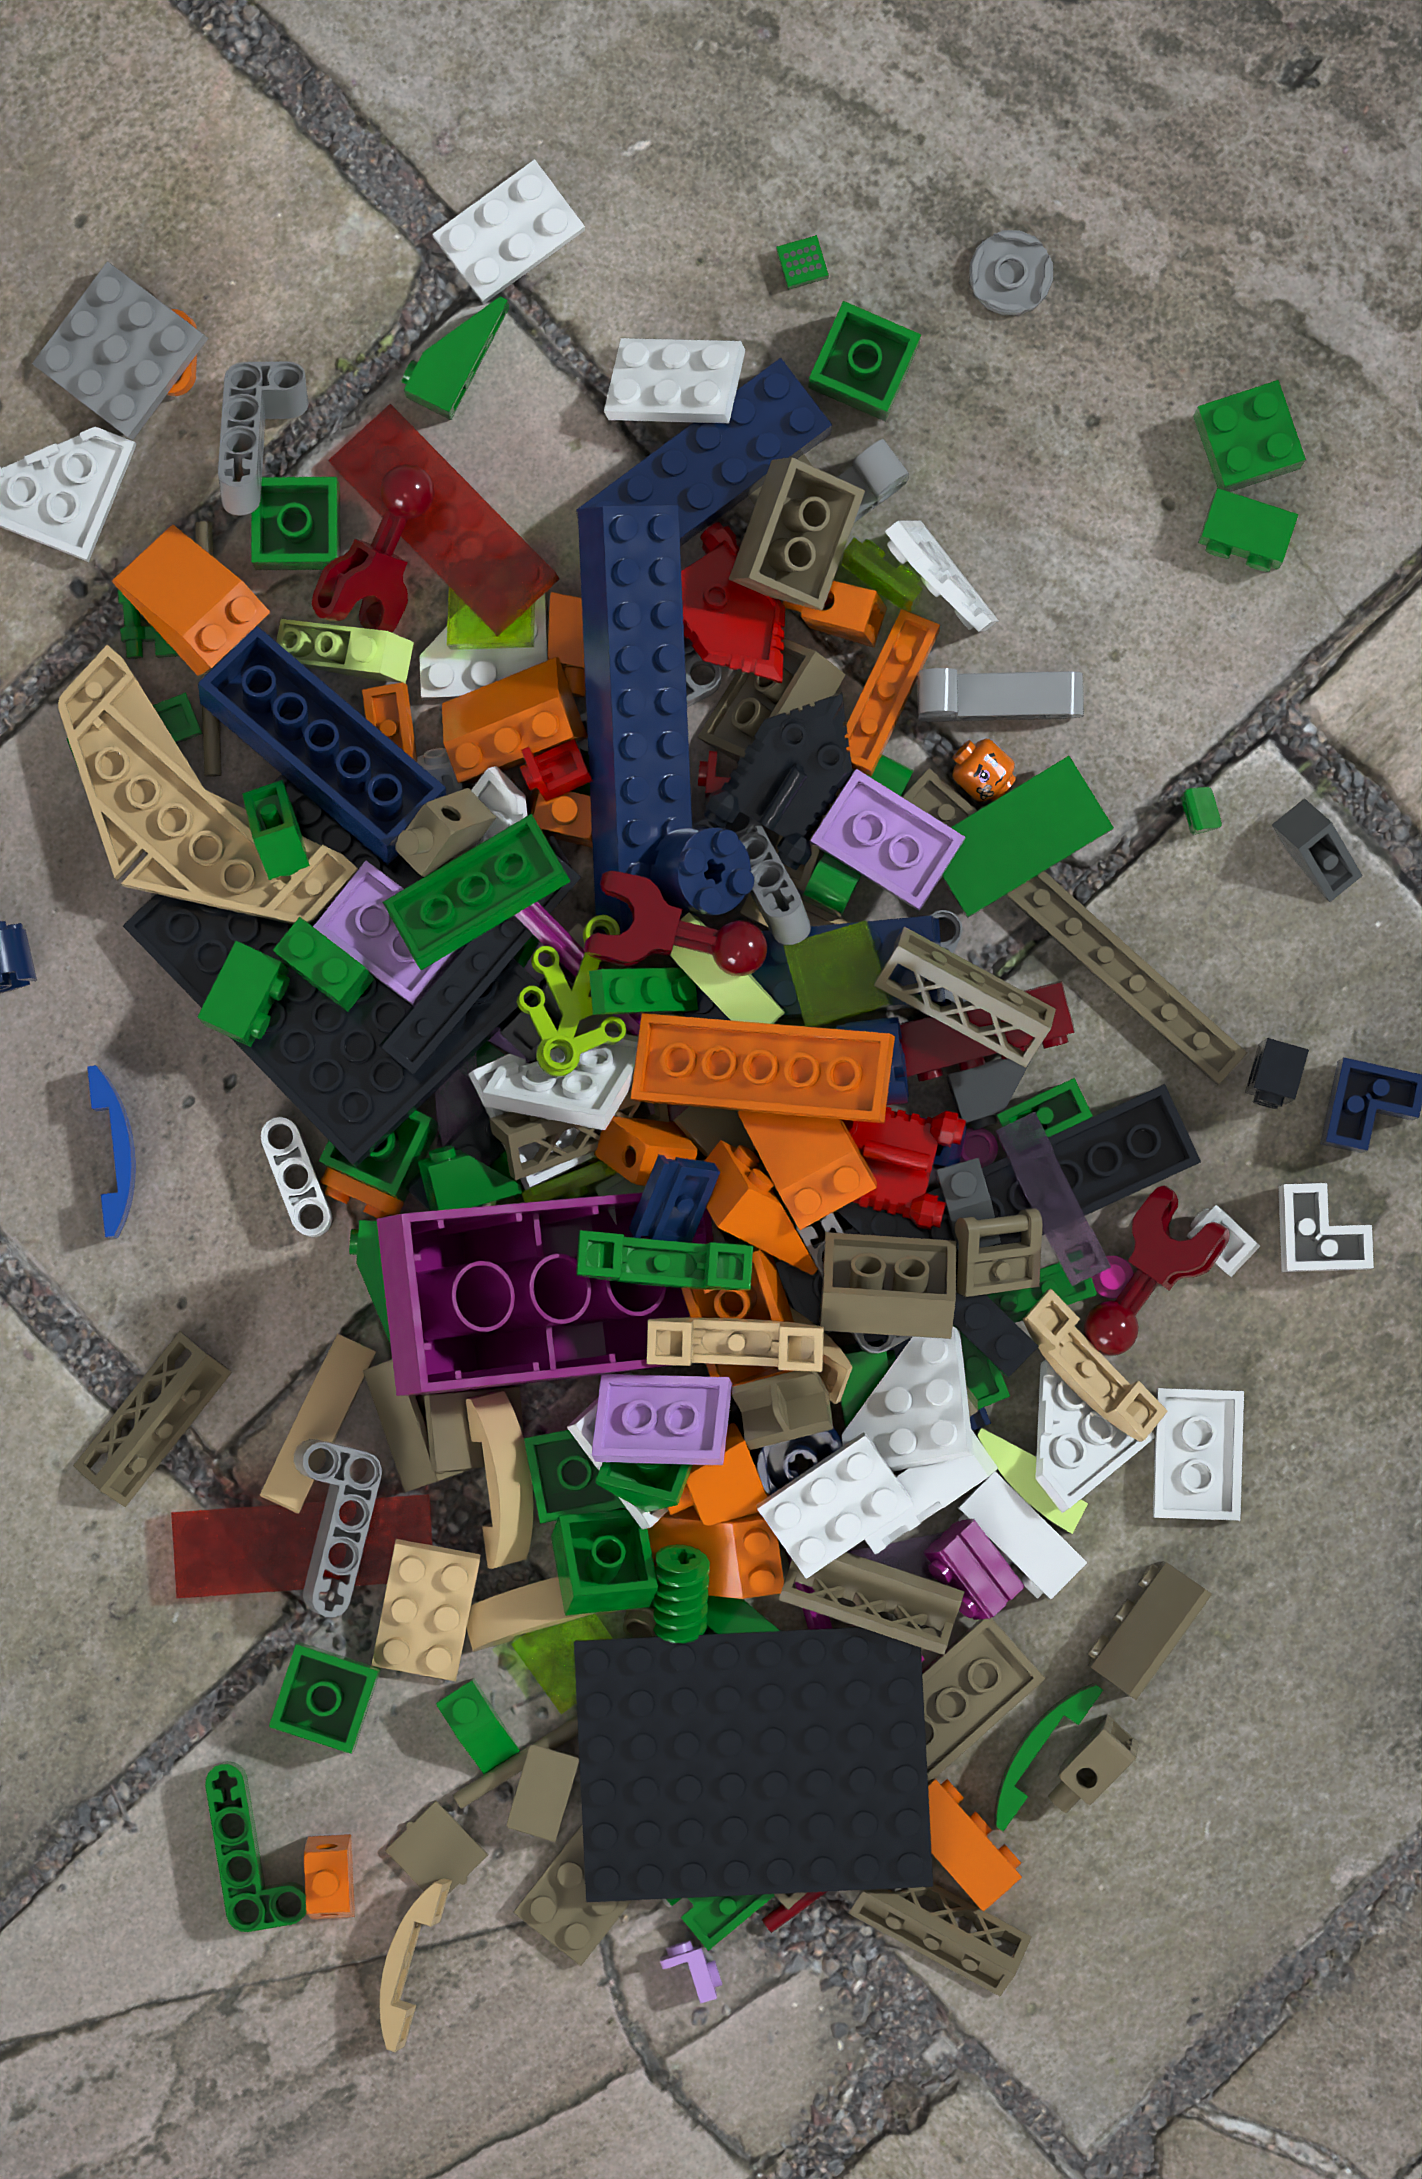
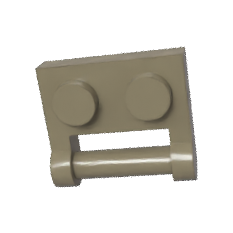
[955,1208,1043,1297]

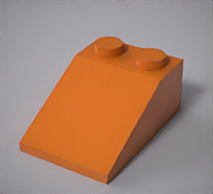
[112,524,271,676]
[737,1111,877,1230]
[704,1140,818,1276]
[647,1493,784,1599]

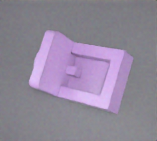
[660,1940,722,2004]

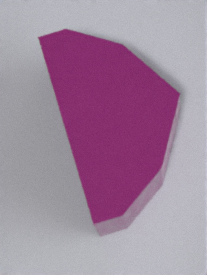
[377,1192,714,1396]

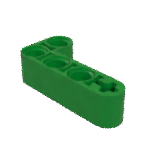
[802,755,914,918]
[205,1761,307,1932]

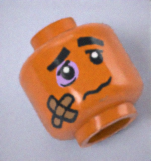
[952,739,1016,802]

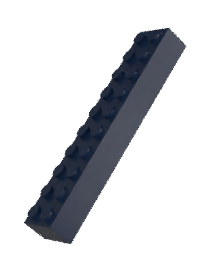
[578,505,696,935]

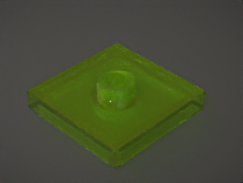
[783,920,891,1027]
[522,1161,618,1203]

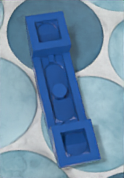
[87,1065,136,1238]

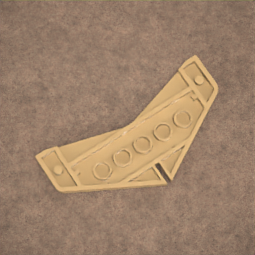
[58,645,359,924]

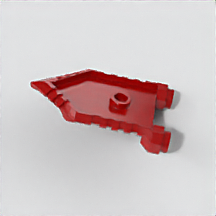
[681,522,785,683]
[842,1107,966,1230]

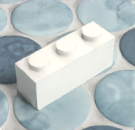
[957,1471,1087,1599]

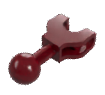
[312,464,435,633]
[583,871,767,976]
[1084,1186,1230,1356]

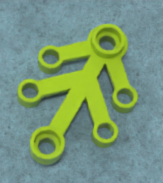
[517,915,626,1077]

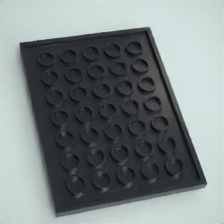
[123,774,542,1168]
[574,1624,933,1902]

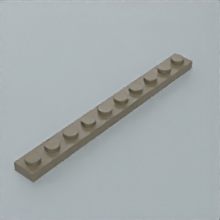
[902,768,1247,1086]

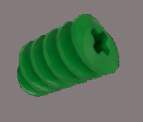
[653,1544,710,1643]

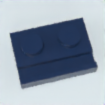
[629,1154,720,1243]

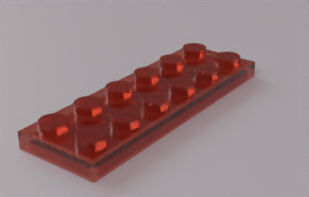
[328,404,560,637]
[171,1494,433,1598]

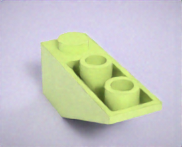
[276,619,414,683]

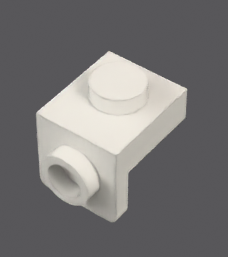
[1187,1205,1260,1277]

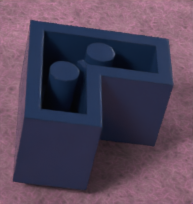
[1320,1057,1422,1153]

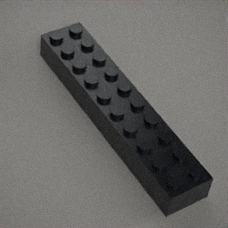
[775,1084,1201,1335]

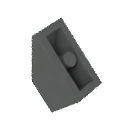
[1272,798,1363,902]
[946,1058,1032,1131]
[934,1158,1001,1251]

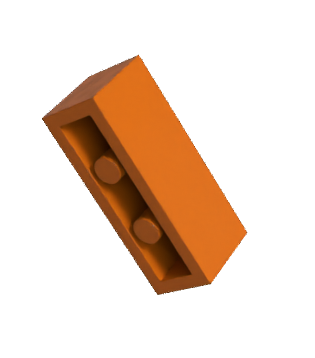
[928,1778,1022,1912]

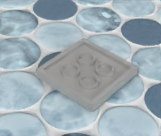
[32,261,208,440]

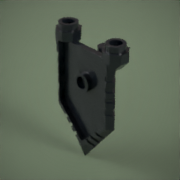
[703,692,852,870]

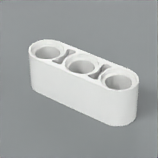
[261,1117,333,1237]

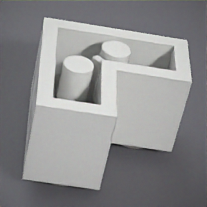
[1278,1183,1374,1272]

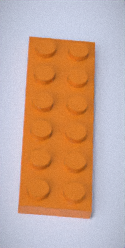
[630,1013,895,1123]

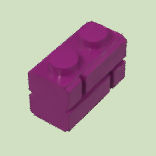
[924,1519,1024,1620]

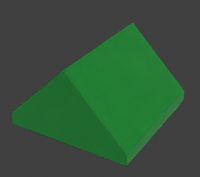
[596,1462,693,1512]

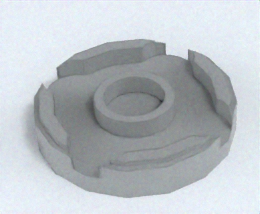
[969,230,1053,316]

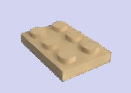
[371,1539,481,1681]

